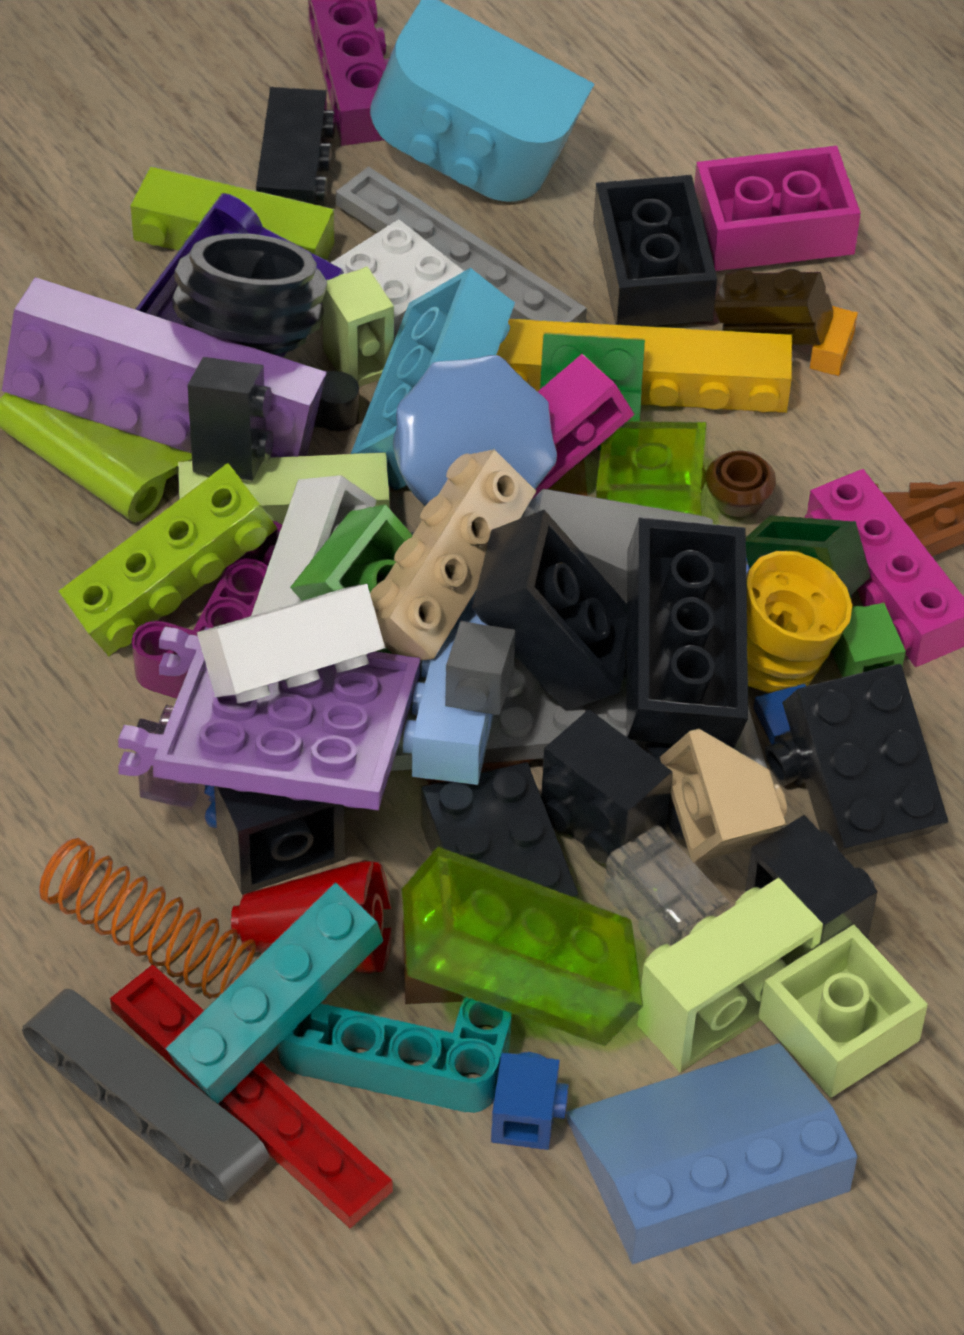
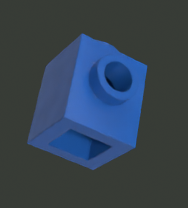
[491,1052,569,1150]

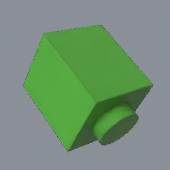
[831,603,906,678]

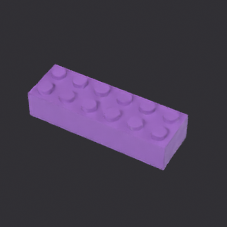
[2,277,326,458]

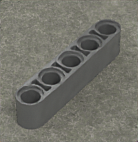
[22,988,269,1202]

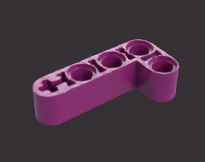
[132,521,282,699]

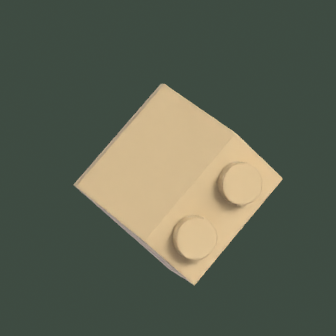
[660,729,787,863]

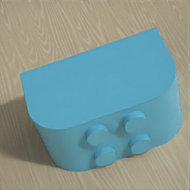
[370,0,594,202]

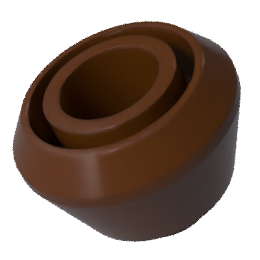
[706,450,776,517]

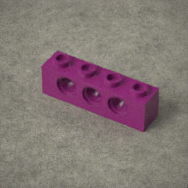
[308,0,389,146]

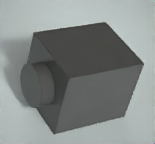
[445,621,515,715]

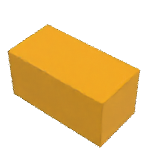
[809,306,858,376]

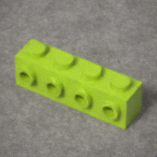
[58,463,278,656]

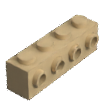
[370,449,536,661]

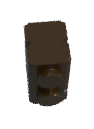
[714,269,833,345]

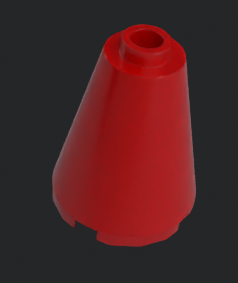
[231,860,392,974]

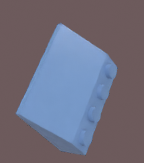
[566,1043,858,1264]

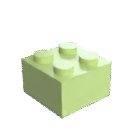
[758,924,928,1098]

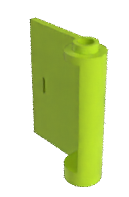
[0,393,192,522]

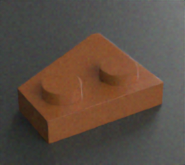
[876,481,964,557]

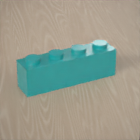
[166,882,384,1104]

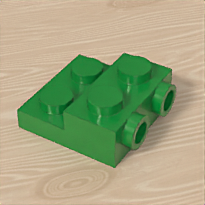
[540,332,645,452]

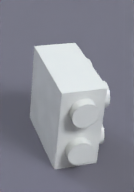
[331,219,464,340]

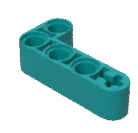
[277,990,512,1113]

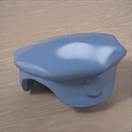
[393,355,557,506]

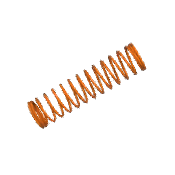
[39,838,264,999]

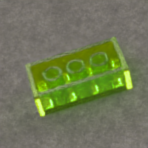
[402,846,643,1046]

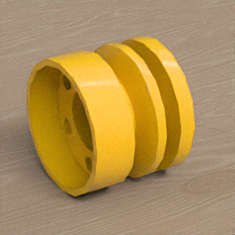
[746,551,853,693]

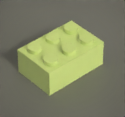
[637,878,823,1073]

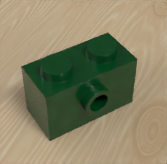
[746,515,871,598]

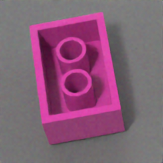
[694,145,861,271]

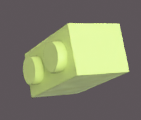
[322,266,394,387]

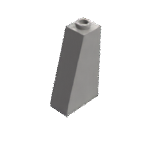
[520,489,713,603]

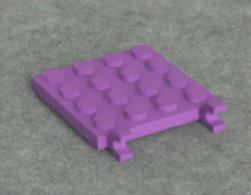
[118,627,421,810]

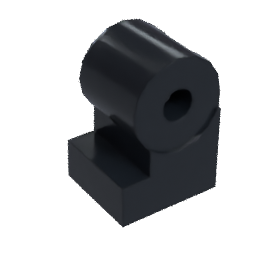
[314,371,360,431]

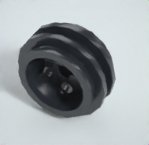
[172,234,327,355]

